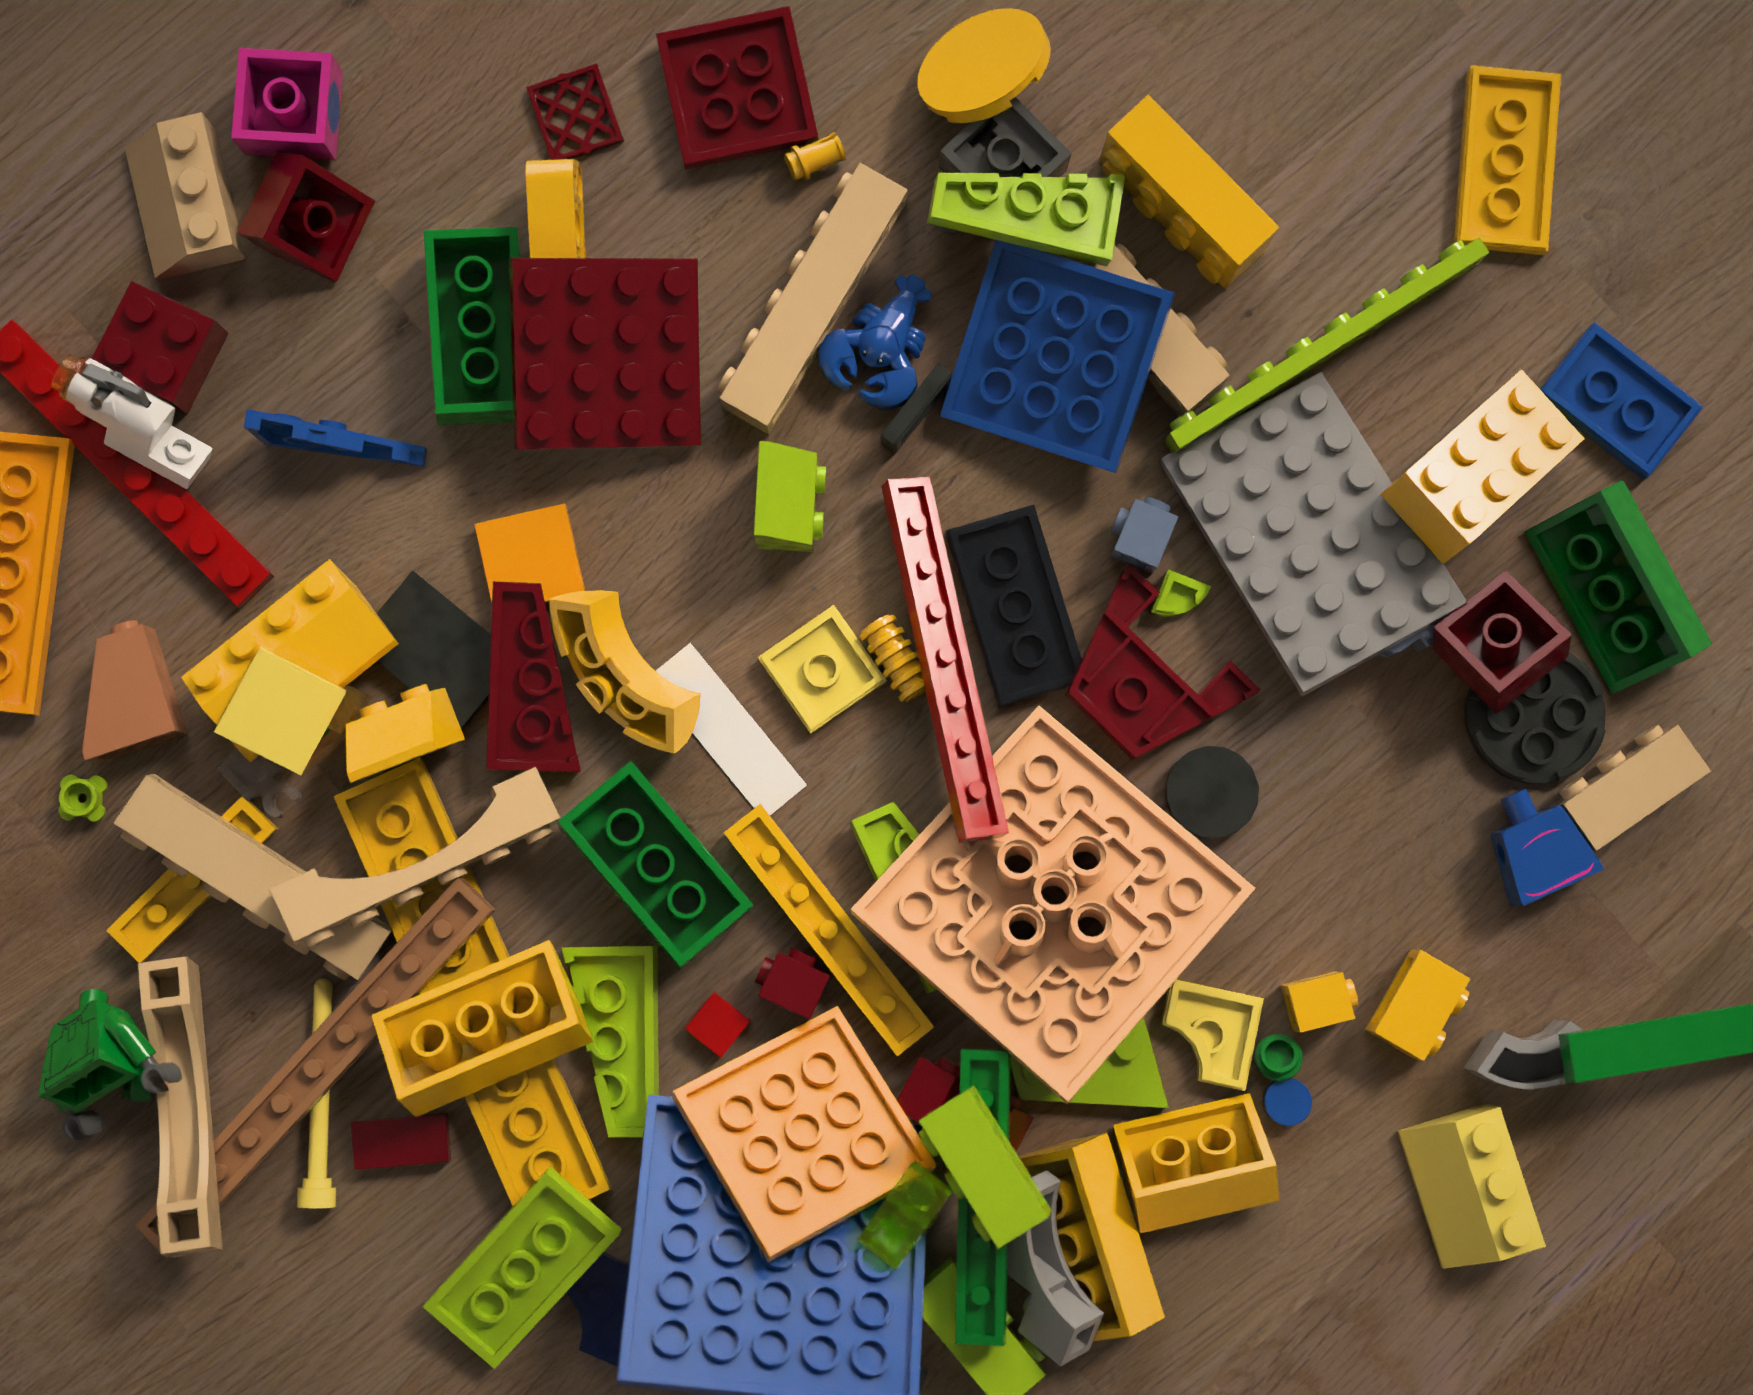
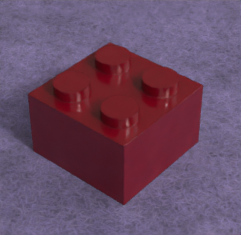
[91,281,229,414]
[1432,570,1572,714]

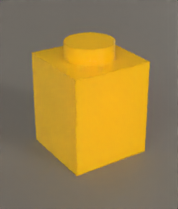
[1280,971,1358,1033]

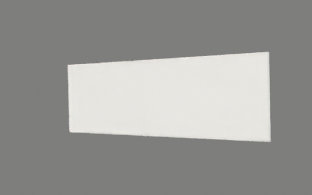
[656,643,807,815]

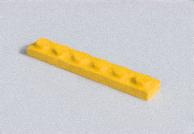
[724,804,934,1056]

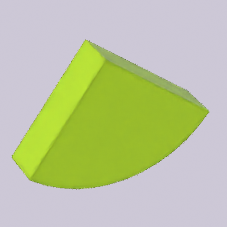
[1150,569,1211,617]

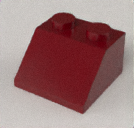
[237,151,375,282]

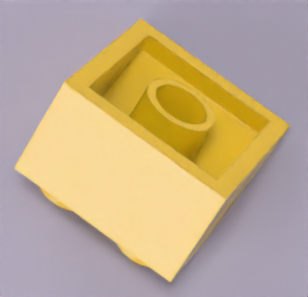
[346,684,465,783]

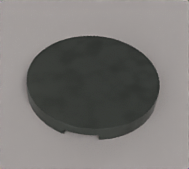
[1464,653,1606,784]

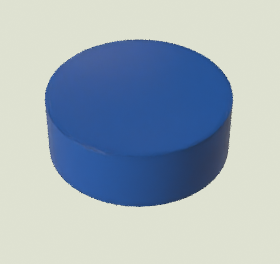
[1262,1078,1312,1126]

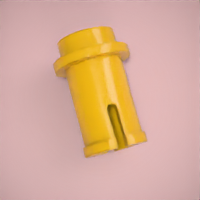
[784,132,846,181]

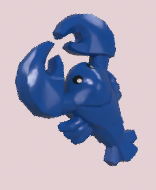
[818,274,932,410]

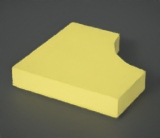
[1161,980,1264,1091]

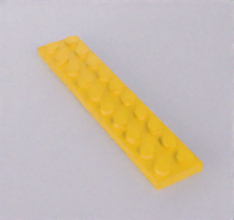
[333,757,612,1206]

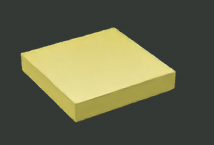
[758,605,887,734]
[214,646,346,775]

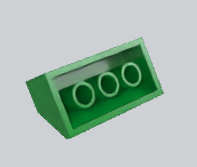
[1524,480,1712,694]

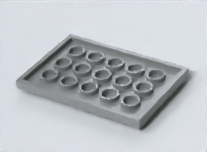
[1160,372,1468,696]

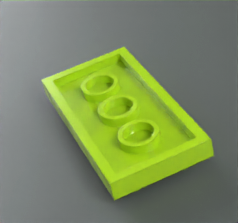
[423,1166,622,1369]

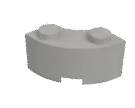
[1463,1019,1582,1090]

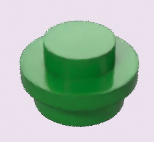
[1255,1034,1303,1082]

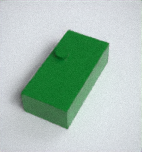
[423,227,520,426]
[557,761,754,971]

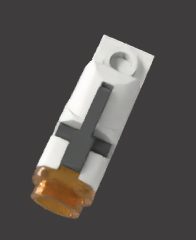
[51,355,213,489]

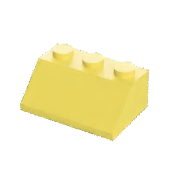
[1397,1103,1546,1269]

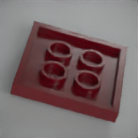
[656,6,819,170]

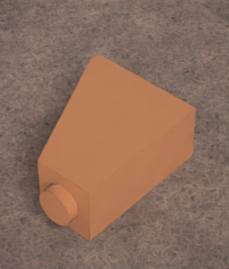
[82,620,188,763]

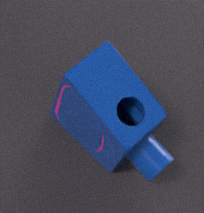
[1491,788,1604,906]

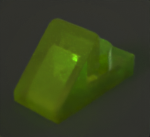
[857,1161,953,1271]

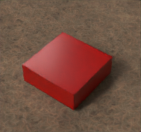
[684,991,751,1058]

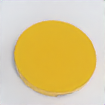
[917,8,1051,123]

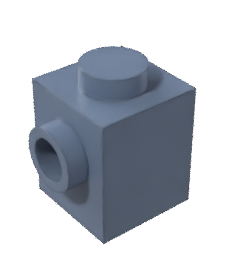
[1110,497,1179,574]

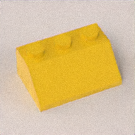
[1113,1093,1279,1234]

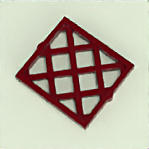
[526,63,624,160]

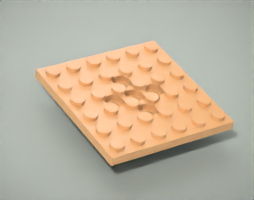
[851,706,1255,1104]

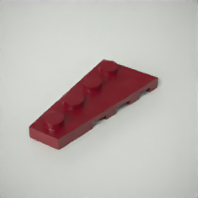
[486,581,581,772]

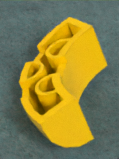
[549,590,701,754]

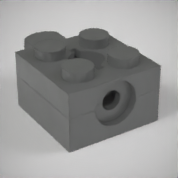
[937,97,1071,235]

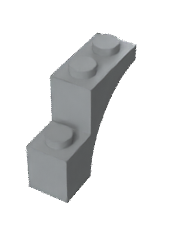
[1007,1171,1104,1366]

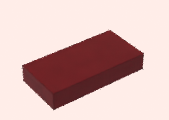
[351,1113,451,1170]

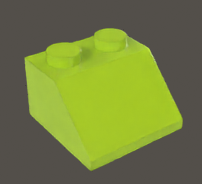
[754,441,826,552]

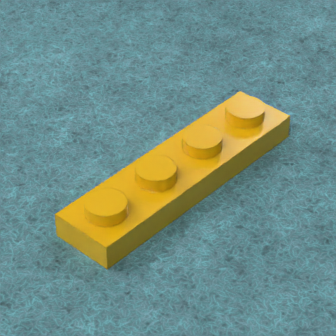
[106,796,279,963]

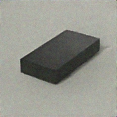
[881,363,951,453]

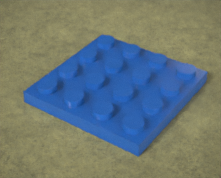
[940,240,1175,473]

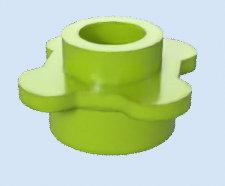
[58,774,108,822]

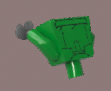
[38,989,182,1140]

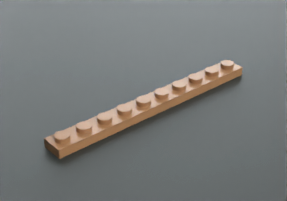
[135,877,496,1260]

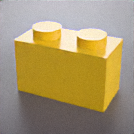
[1365,949,1470,1061]

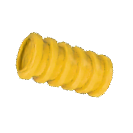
[859,614,926,703]

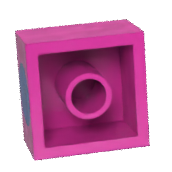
[231,48,343,161]

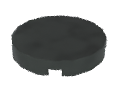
[1165,746,1259,839]

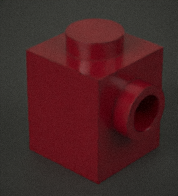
[754,947,830,1019]

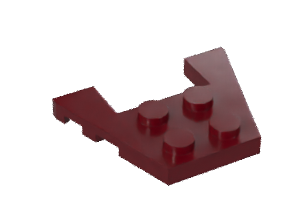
[1065,564,1261,760]

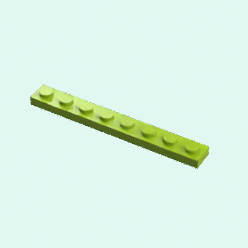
[1164,237,1490,453]

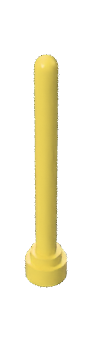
[297,978,336,1208]

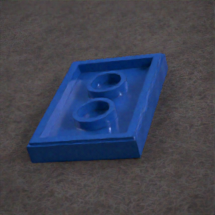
[1540,322,1704,480]

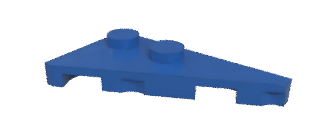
[244,409,427,467]

